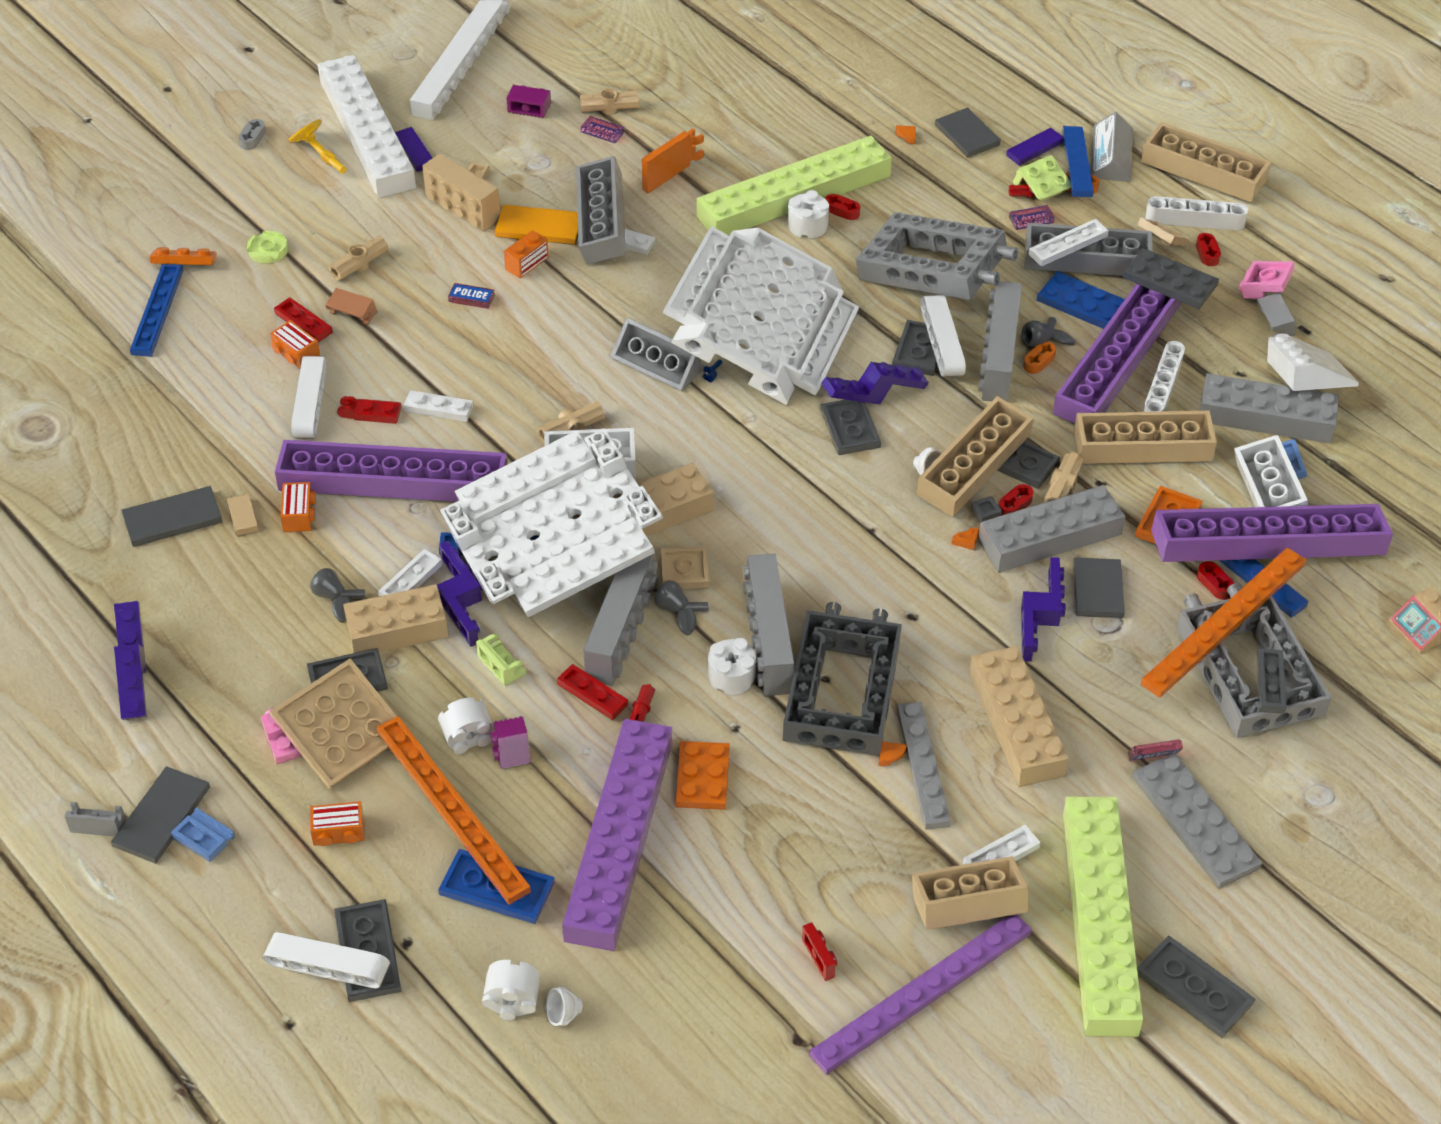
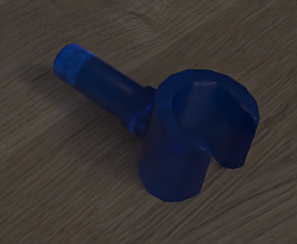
[702,359,723,383]

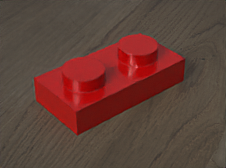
[802,922,838,981]

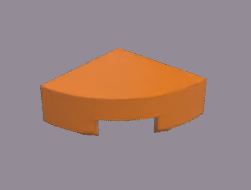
[896,125,916,144]
[952,528,980,550]
[879,741,907,766]

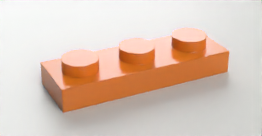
[150,247,217,265]

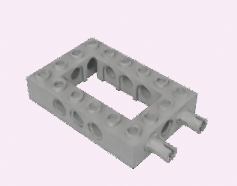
[856,212,1019,300]
[1177,583,1331,738]

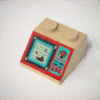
[1389,586,1441,654]

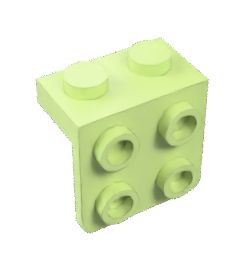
[1013,155,1071,201]

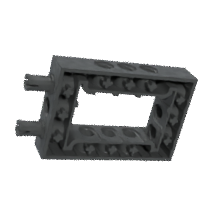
[783,602,902,756]

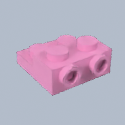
[1239,261,1295,300]
[261,708,302,764]

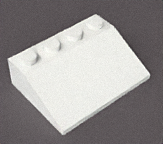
[1267,334,1359,391]

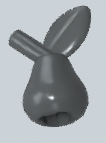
[1022,317,1075,348]
[310,568,365,623]
[654,580,709,635]

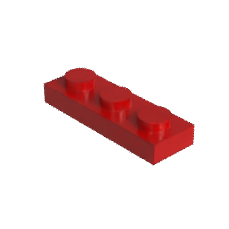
[274,297,333,343]
[557,664,628,721]

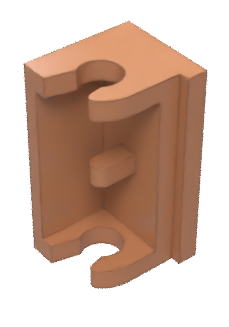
[325,288,377,325]

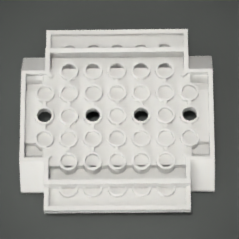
[662,226,859,405]
[440,428,663,617]

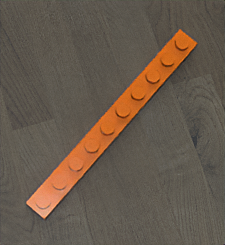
[1141,547,1307,698]
[377,716,531,905]

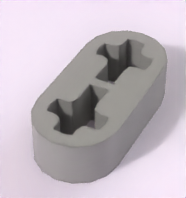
[239,119,266,150]

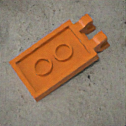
[641,128,704,193]

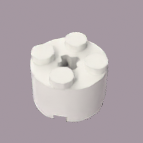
[788,190,829,238]
[708,638,756,695]
[438,697,495,754]
[482,960,540,1020]

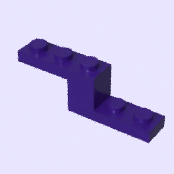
[821,361,929,404]
[437,540,483,647]
[1021,557,1066,662]
[114,601,147,720]

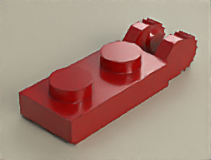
[337,396,402,424]

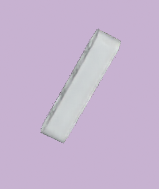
[1145,196,1248,230]
[921,295,966,377]
[1143,341,1185,412]
[291,356,327,438]
[263,932,390,988]

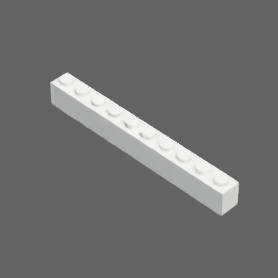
[410,0,510,120]

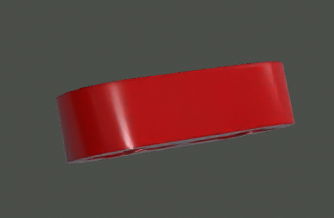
[825,194,861,220]
[1196,233,1221,266]
[999,484,1034,515]
[1197,561,1234,600]

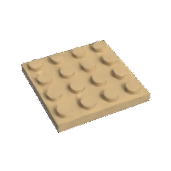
[270,658,397,790]

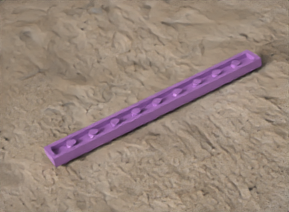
[809,914,1032,1075]

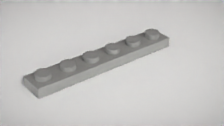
[897,702,951,830]

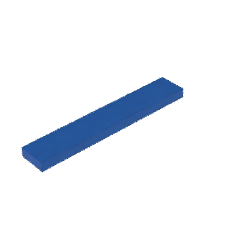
[1062,126,1093,197]
[130,264,184,357]

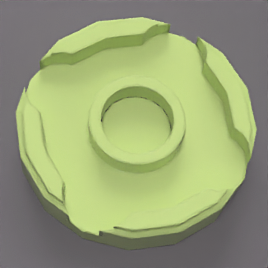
[247,231,289,263]

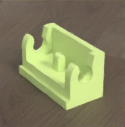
[476,633,527,686]

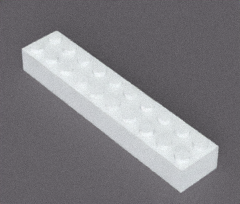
[318,55,416,198]

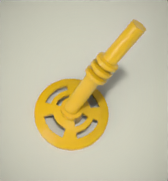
[288,119,347,174]

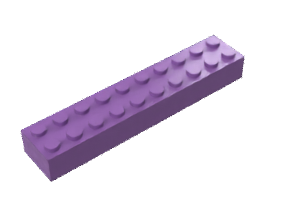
[1053,284,1182,423]
[275,440,507,502]
[1151,504,1393,562]
[562,719,673,951]

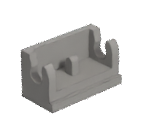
[1257,292,1295,337]
[65,802,126,837]

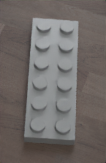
[1132,753,1262,889]

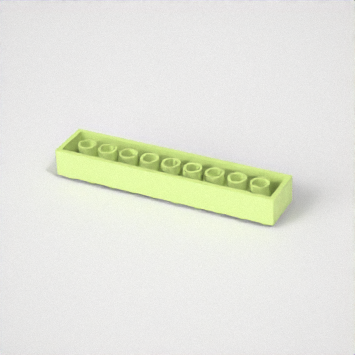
[697,136,892,235]
[1063,796,1143,1037]

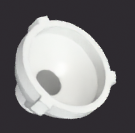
[913,447,942,476]
[545,987,583,1026]

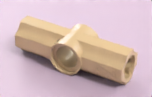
[580,88,639,115]
[329,235,389,281]
[538,401,605,444]
[1044,451,1084,503]

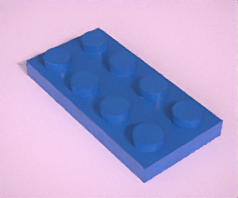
[1036,271,1125,329]
[438,849,555,924]

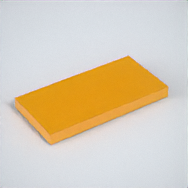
[495,205,578,245]

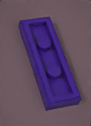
[395,127,433,172]
[1006,127,1064,166]

